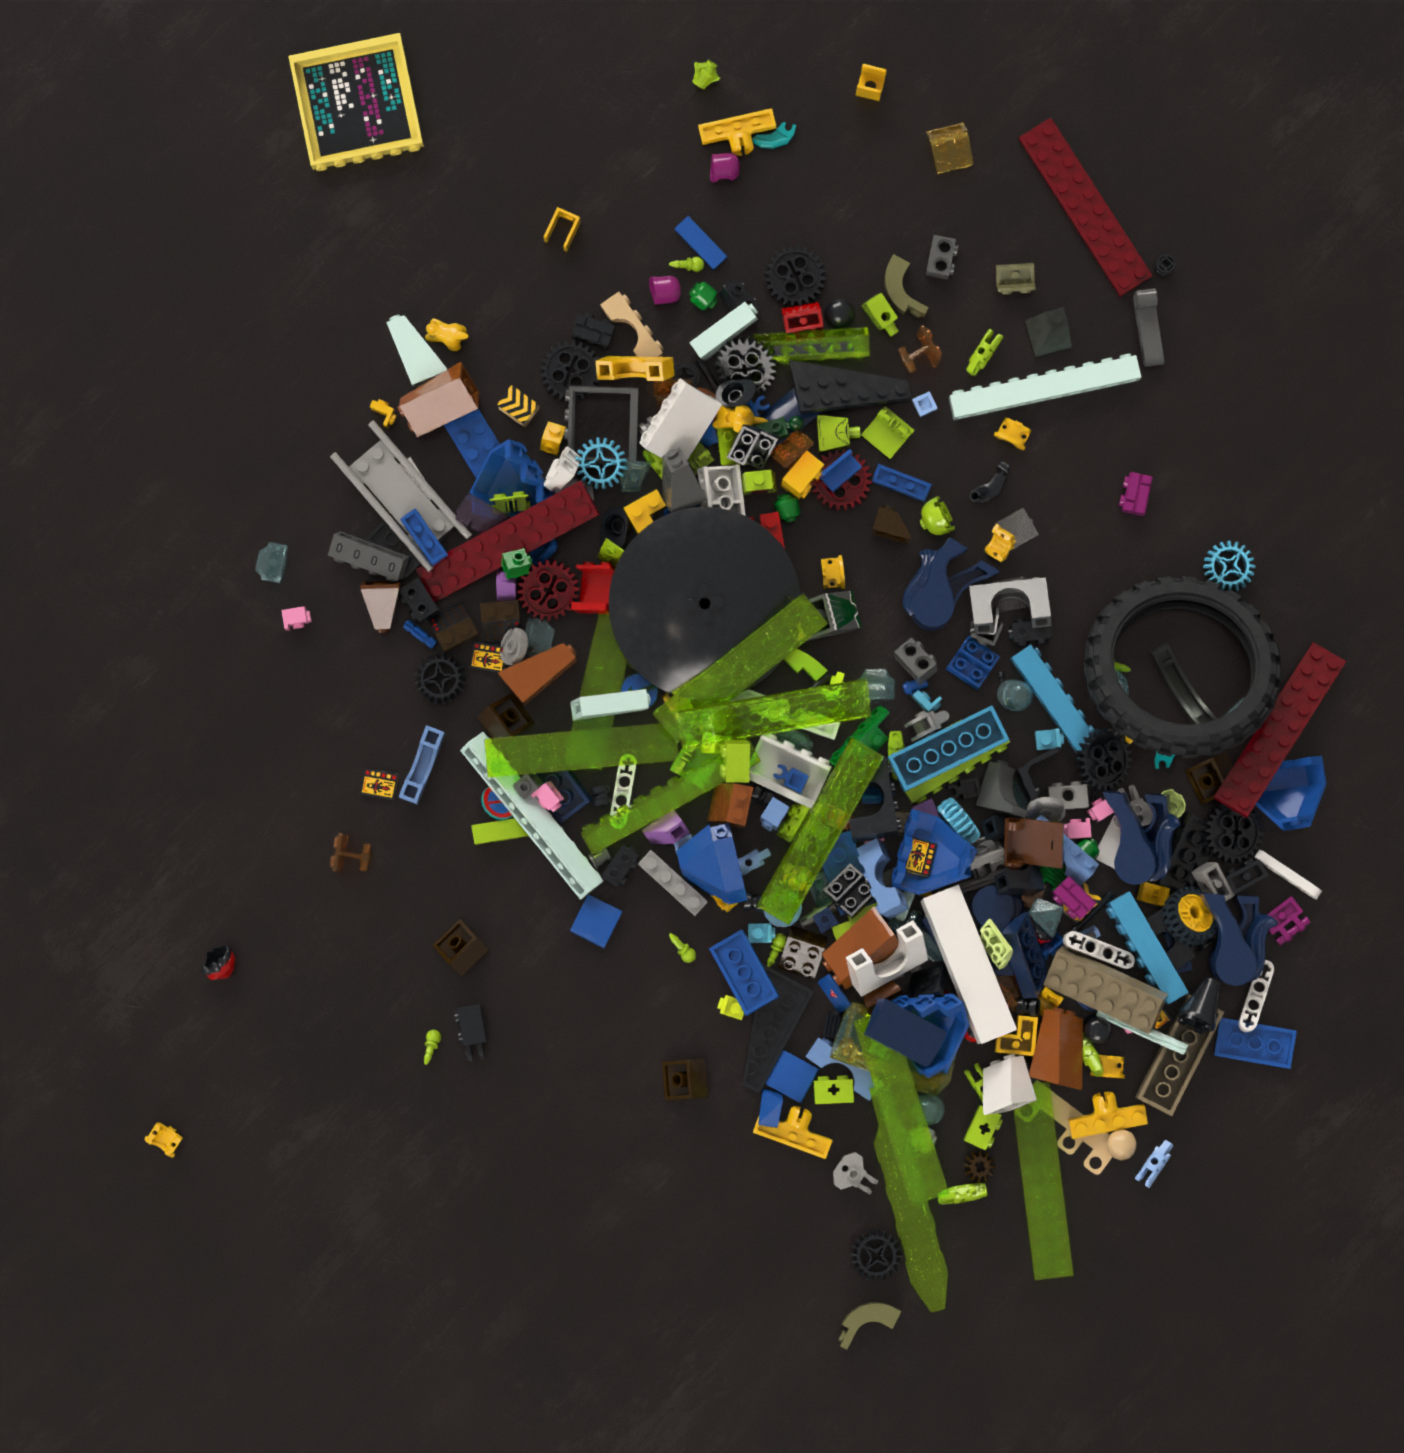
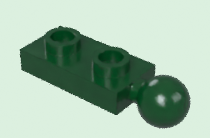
[753,416,804,440]

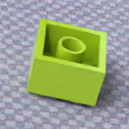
[720,740,750,783]

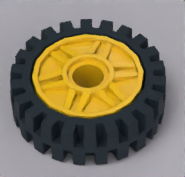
[1162,887,1217,946]

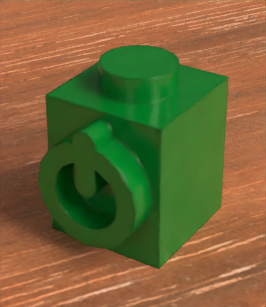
[501,548,532,579]

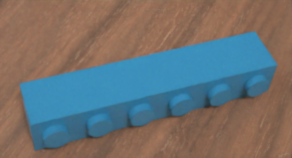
[1011,645,1095,753]

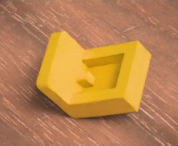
[370,399,397,429]
[540,421,566,455]
[1136,882,1170,906]

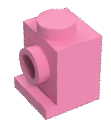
[282,606,312,631]
[531,781,565,812]
[1087,797,1114,822]
[1064,818,1091,839]

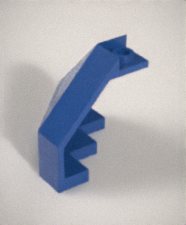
[466,439,555,521]
[1256,756,1326,831]
[892,809,978,895]
[676,823,748,905]
[891,994,969,1078]

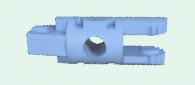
[738,848,771,876]
[1135,1140,1173,1188]

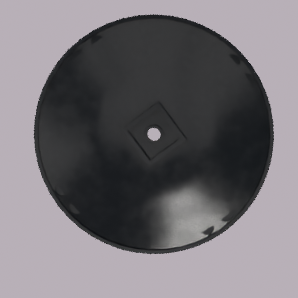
[609,507,801,700]

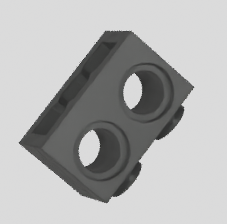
[926,235,959,280]
[894,637,938,685]

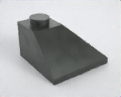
[1025,307,1072,357]

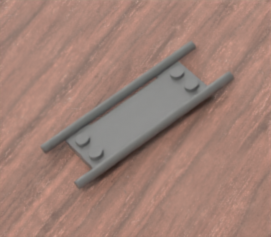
[330,420,472,572]

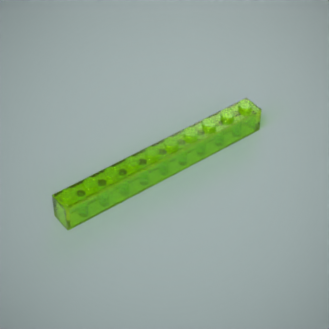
[580,739,761,855]

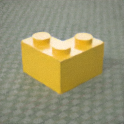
[780,450,824,500]
[624,489,666,535]
[994,1015,1038,1056]

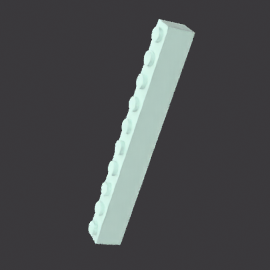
[949,354,1141,420]
[460,732,604,900]

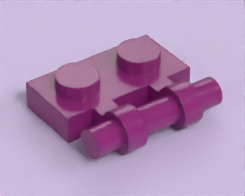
[1267,896,1311,946]

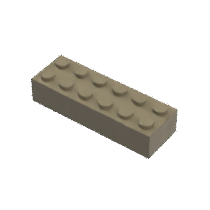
[1043,946,1168,1034]
[1135,994,1224,1116]

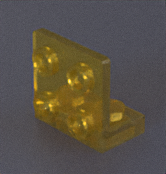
[926,123,973,174]

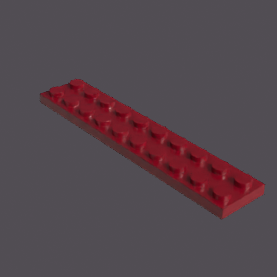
[1018,118,1153,297]
[416,480,600,603]
[1214,642,1346,818]

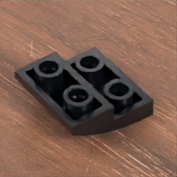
[727,424,779,471]
[823,864,873,919]

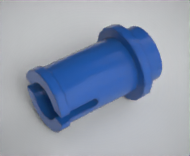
[902,680,928,695]

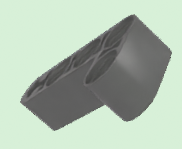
[1133,288,1164,367]

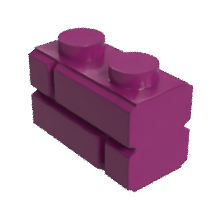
[1119,472,1153,516]
[1052,876,1097,920]

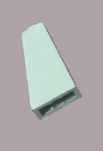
[689,302,758,361]
[386,315,447,388]
[570,689,650,721]

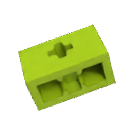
[814,1075,854,1104]
[963,1105,1003,1150]

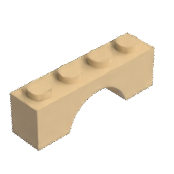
[600,292,664,357]

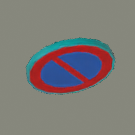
[481,786,513,820]

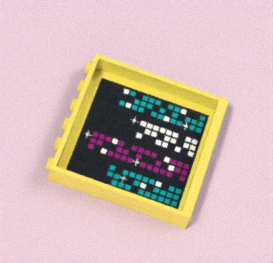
[289,33,424,171]

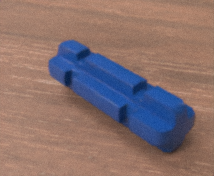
[403,620,437,649]

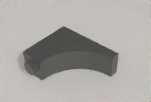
[976,760,1028,818]

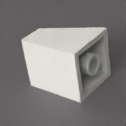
[983,1054,1037,1115]

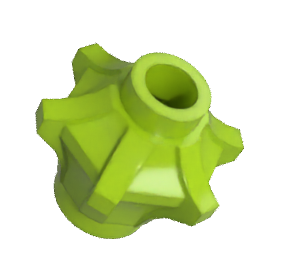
[692,60,720,89]

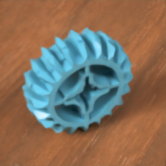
[575,437,627,489]
[1203,541,1255,592]
[937,797,980,844]

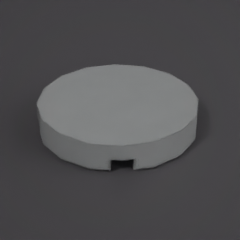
[500,628,528,666]
[1027,797,1066,822]

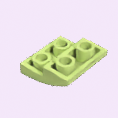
[980,919,1013,970]

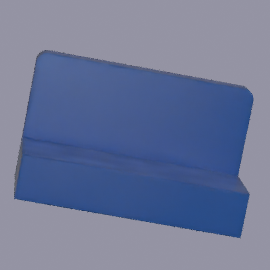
[820,449,862,492]

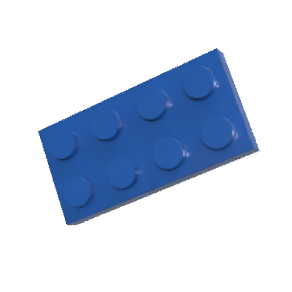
[444,409,500,478]
[814,830,877,916]
[709,929,780,1016]
[1213,1018,1297,1069]

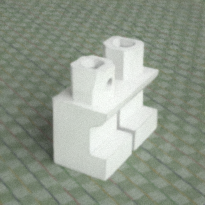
[543,446,582,491]

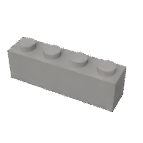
[638,850,708,916]

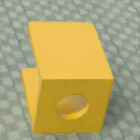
[856,64,887,101]
[544,207,581,252]

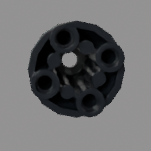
[1177,978,1220,1035]

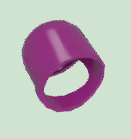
[710,153,740,182]
[649,276,681,305]

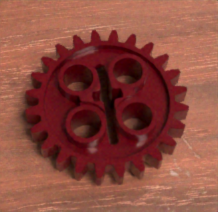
[811,449,872,511]
[517,558,579,621]

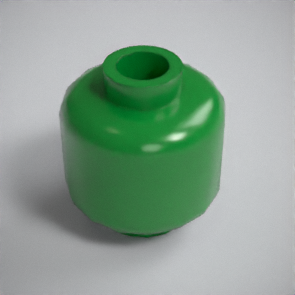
[689,282,718,310]
[774,493,801,523]
[1076,838,1100,860]

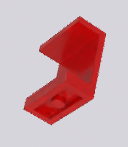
[571,562,615,614]

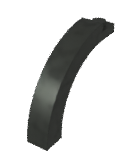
[1150,643,1217,725]

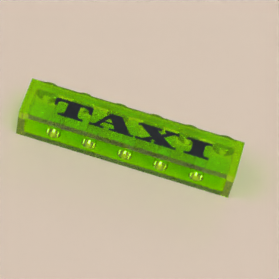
[754,327,870,364]

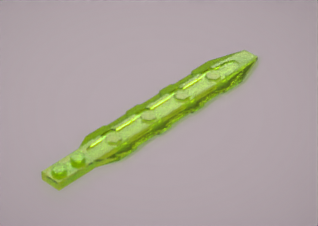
[869,1083,948,1312]

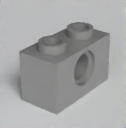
[1047,781,1089,810]
[1192,862,1235,901]

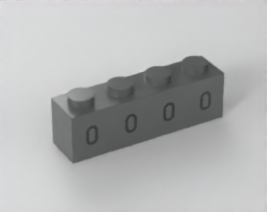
[328,531,410,582]

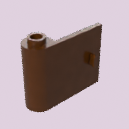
[1004,817,1064,870]

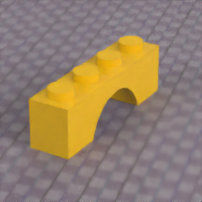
[595,356,675,381]

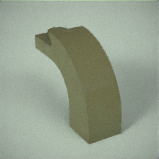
[884,254,929,318]
[838,1302,901,1349]

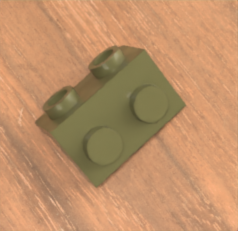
[996,263,1036,294]

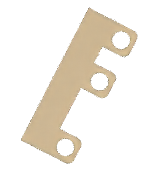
[1015,1080,1112,1175]

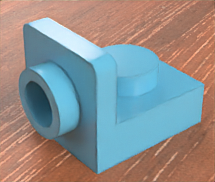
[912,690,942,713]
[1035,728,1064,751]
[748,923,775,943]

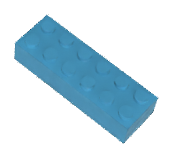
[887,706,1009,792]
[1105,891,1189,1004]

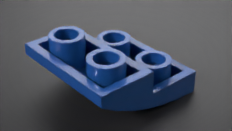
[946,635,1000,690]
[570,894,623,948]
[765,1050,820,1104]

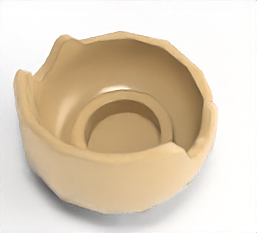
[1107,1129,1137,1160]

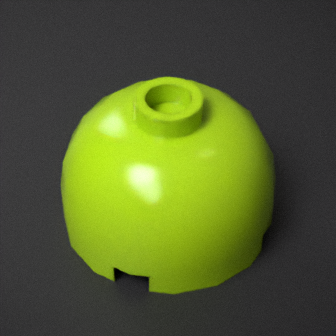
[920,496,955,535]

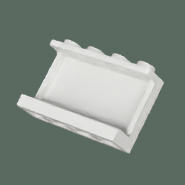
[640,378,722,460]
[749,732,832,809]

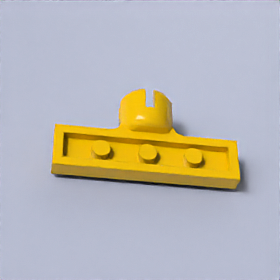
[698,108,776,156]
[1068,1091,1148,1139]
[753,1106,832,1159]

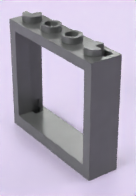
[564,386,639,466]

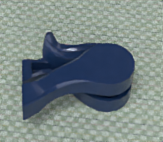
[903,538,999,631]
[1103,791,1181,885]
[969,885,1024,976]
[1200,893,1278,986]

